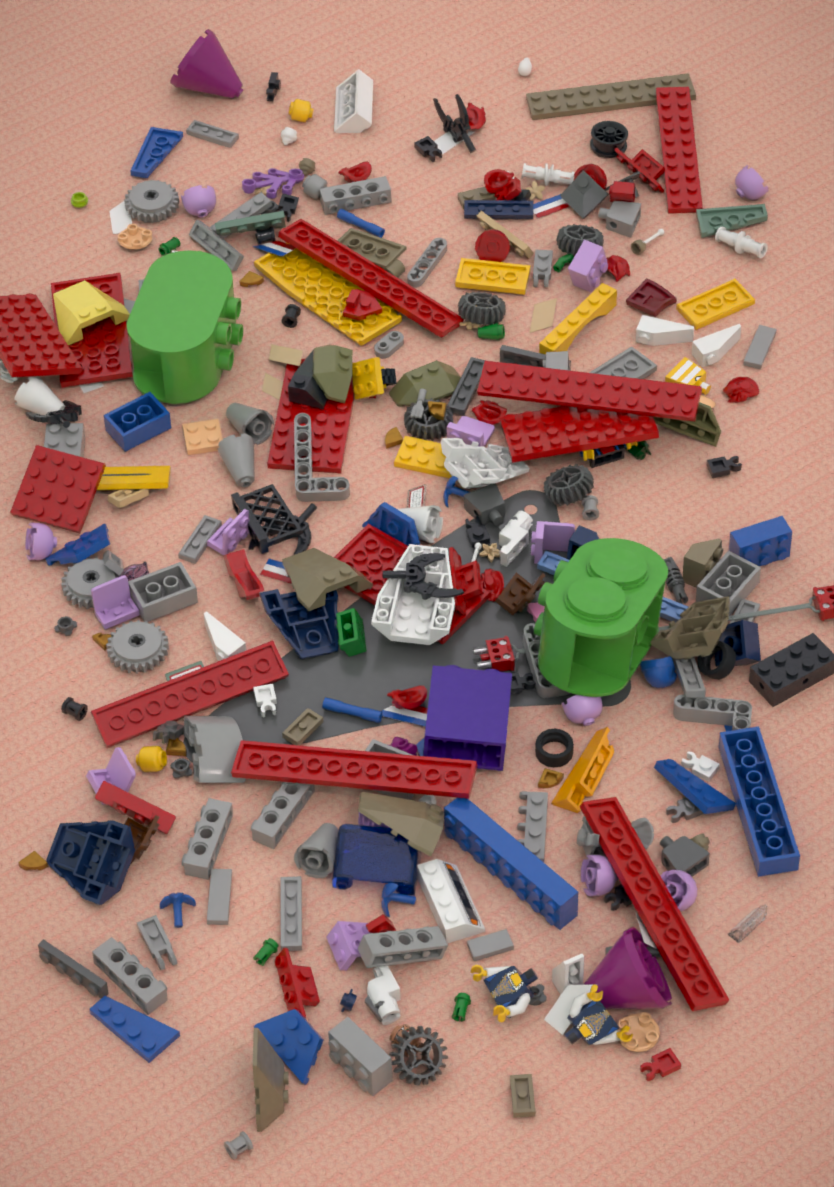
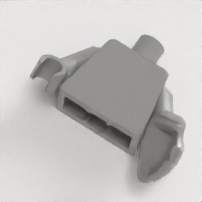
[577,816,654,858]

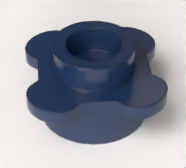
[340,989,357,1012]

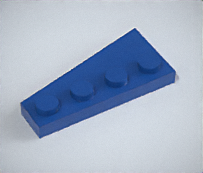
[130,127,183,178]
[654,759,736,814]
[89,996,180,1063]

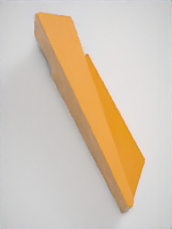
[551,727,614,813]

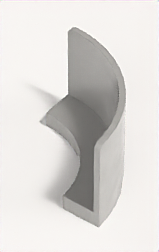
[184,716,246,783]

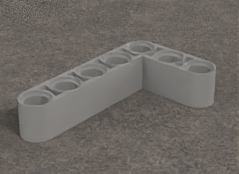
[294,413,350,502]

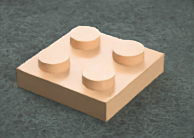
[182,419,223,455]

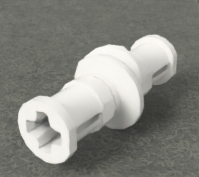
[521,163,574,186]
[715,227,768,258]

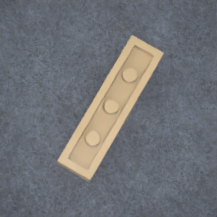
[477,211,534,259]

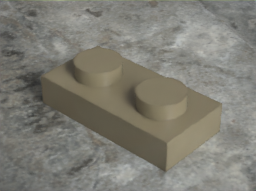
[458,187,496,209]
[282,708,323,745]
[510,1074,536,1118]

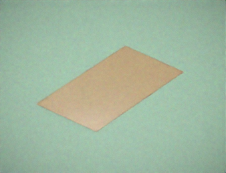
[529,298,557,333]
[269,344,303,366]
[262,373,283,400]

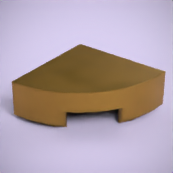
[239,271,264,287]
[428,401,447,421]
[385,427,403,449]
[92,633,111,651]
[166,738,187,756]
[538,768,564,788]
[18,851,48,871]

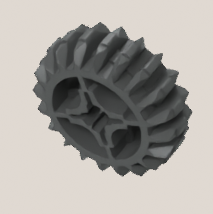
[556,224,604,256]
[458,291,506,326]
[404,398,453,441]
[544,464,594,506]
[389,1026,448,1086]

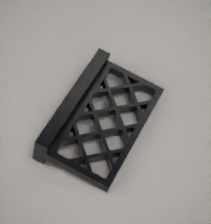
[231,484,303,554]

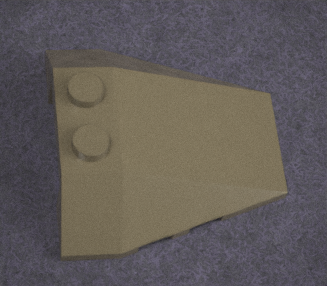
[282,548,373,611]
[651,596,730,660]
[358,792,444,856]
[253,1028,289,1132]

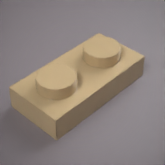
[108,489,149,508]

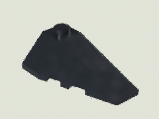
[288,349,328,409]

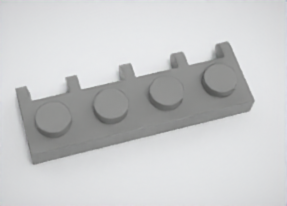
[517,791,548,862]

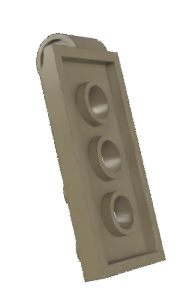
[337,228,407,278]

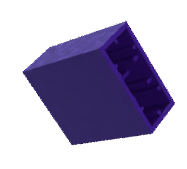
[423,665,512,771]

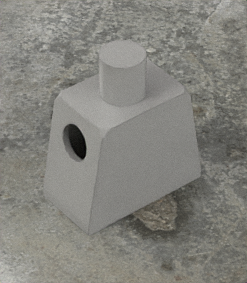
[598,201,641,238]

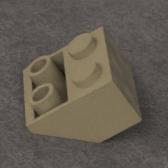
[683,538,723,588]

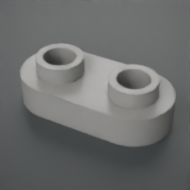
[374,331,404,359]

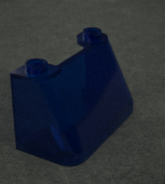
[332,824,421,896]

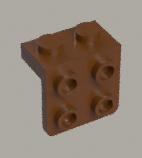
[495,572,546,615]
[124,815,160,864]

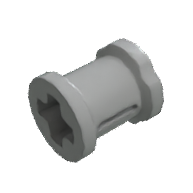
[581,495,599,520]
[224,1131,253,1160]

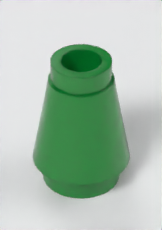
[478,323,505,341]

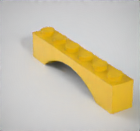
[539,283,617,354]

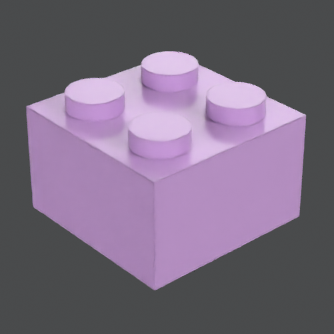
[568,240,608,293]

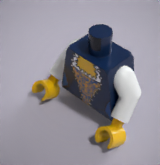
[471,965,538,1022]
[564,984,633,1045]

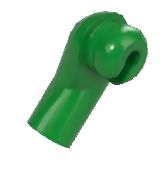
[553,254,575,272]

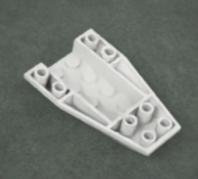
[371,544,455,645]

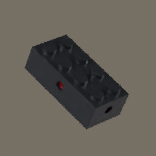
[749,633,834,707]

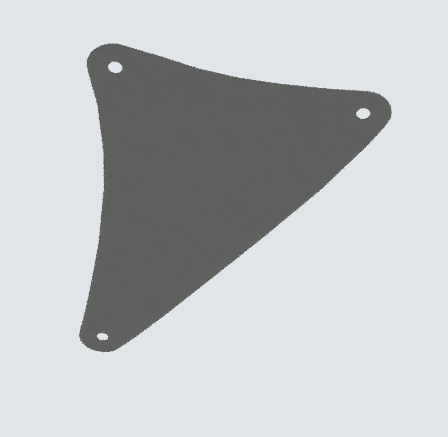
[183,490,631,763]

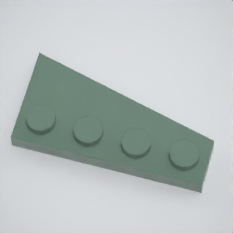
[696,204,768,238]
[215,211,286,236]

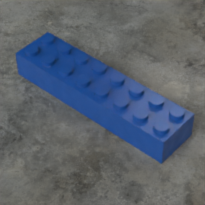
[718,726,800,877]
[444,798,579,930]

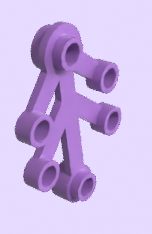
[242,168,304,199]

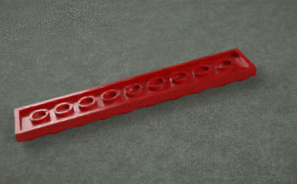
[655,87,703,214]
[91,640,289,748]

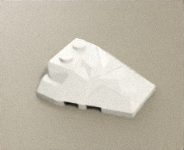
[441,438,530,489]

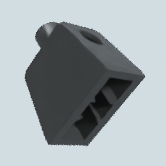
[463,483,505,526]
[660,836,710,877]

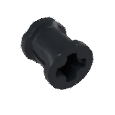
[255,227,275,245]
[282,304,301,328]
[61,697,88,721]

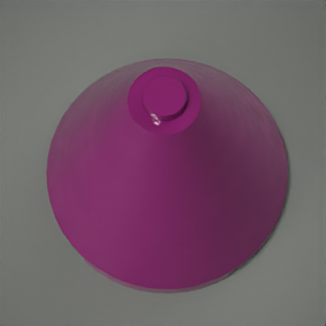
[170,29,244,99]
[583,927,672,1009]

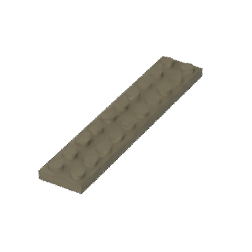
[526,73,696,120]

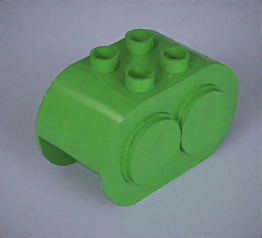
[127,251,244,404]
[534,538,668,697]

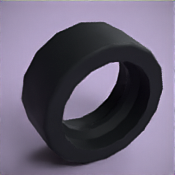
[697,641,736,680]
[535,728,574,768]

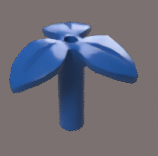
[443,476,470,507]
[381,883,416,917]
[160,892,196,928]

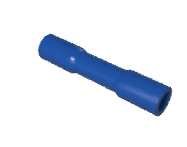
[337,209,385,238]
[322,697,383,723]

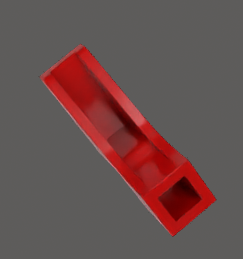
[223,549,264,600]

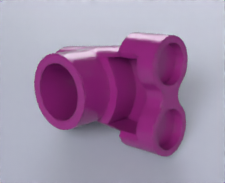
[388,737,418,756]

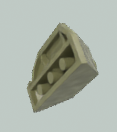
[313,344,353,403]
[389,360,461,406]
[653,402,721,447]

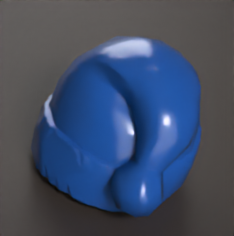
[640,656,677,689]

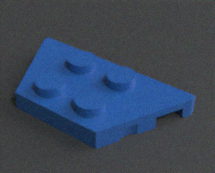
[362,502,420,546]
[45,523,110,566]
[254,1009,324,1085]

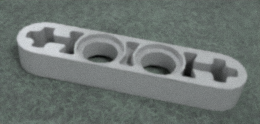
[407,238,447,288]

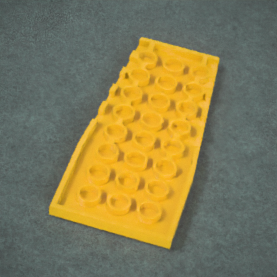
[254,243,402,346]

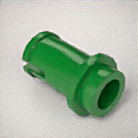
[158,237,181,256]
[253,938,279,966]
[452,993,471,1022]

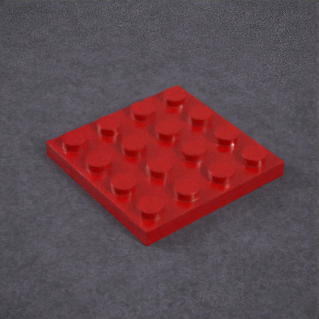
[10,445,106,534]

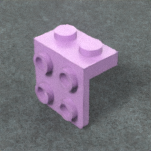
[447,416,495,447]
[207,509,249,555]
[531,521,575,564]
[91,575,140,630]
[86,747,136,805]
[326,921,370,970]

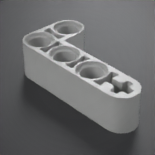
[522,623,570,698]
[673,695,752,730]

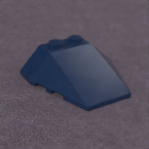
[259,589,338,660]
[46,820,135,905]

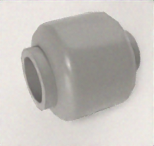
[302,174,328,200]

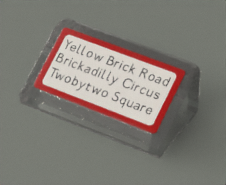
[407,484,427,508]
[728,904,767,943]

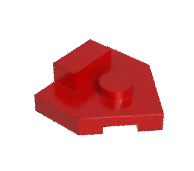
[343,289,382,321]

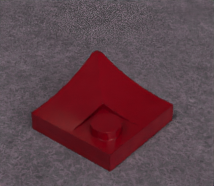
[626,278,677,317]

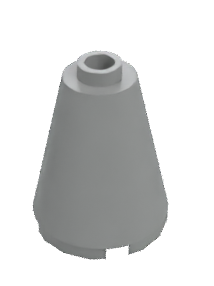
[226,403,274,445]
[217,434,255,487]
[294,823,340,878]

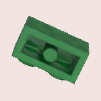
[336,608,367,657]

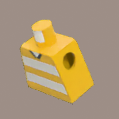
[665,357,711,395]

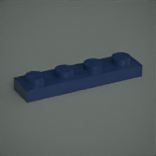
[464,200,534,219]

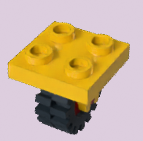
[352,357,397,400]

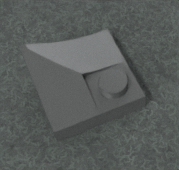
[560,170,609,219]

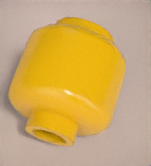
[288,99,314,123]
[136,746,167,772]

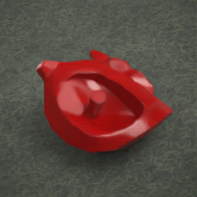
[466,102,486,129]
[338,161,372,183]
[484,169,514,194]
[606,255,630,282]
[723,377,759,403]
[472,400,507,425]
[481,568,504,602]
[387,685,427,709]

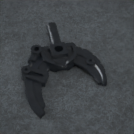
[433,94,476,153]
[26,400,82,428]
[249,503,317,555]
[383,553,464,600]

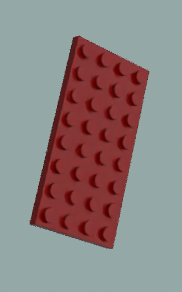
[51,273,133,388]
[0,293,82,377]
[267,359,355,474]
[500,406,659,463]
[334,524,490,644]

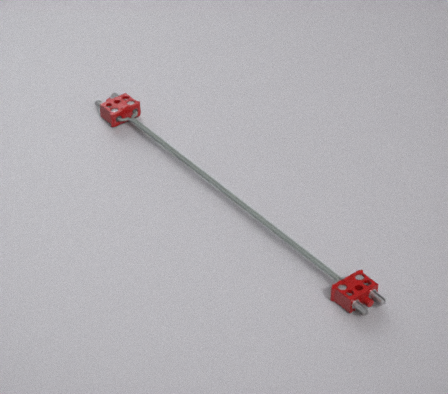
[473,585,834,671]

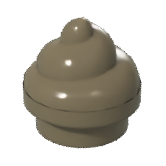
[299,158,316,176]
[690,833,710,851]

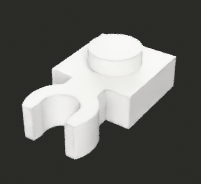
[253,684,277,717]
[681,751,720,782]

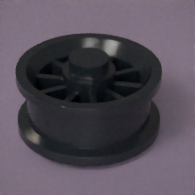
[590,121,628,158]

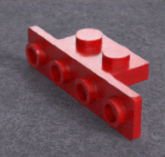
[614,148,666,193]
[449,547,482,616]
[95,781,176,834]
[275,948,320,1018]

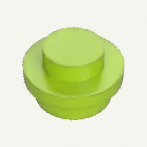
[71,192,88,208]

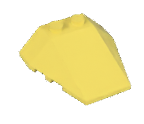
[53,281,130,345]

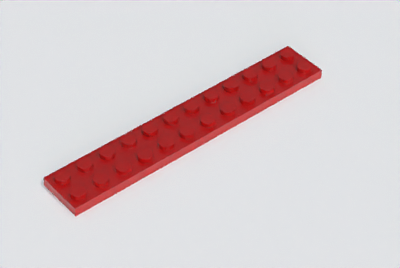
[278,219,464,338]
[477,361,702,422]
[231,740,477,799]
[580,797,729,1012]

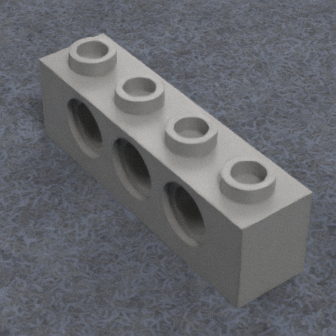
[319,176,392,215]
[251,782,315,849]
[182,798,233,880]
[358,926,448,968]
[92,937,168,1015]

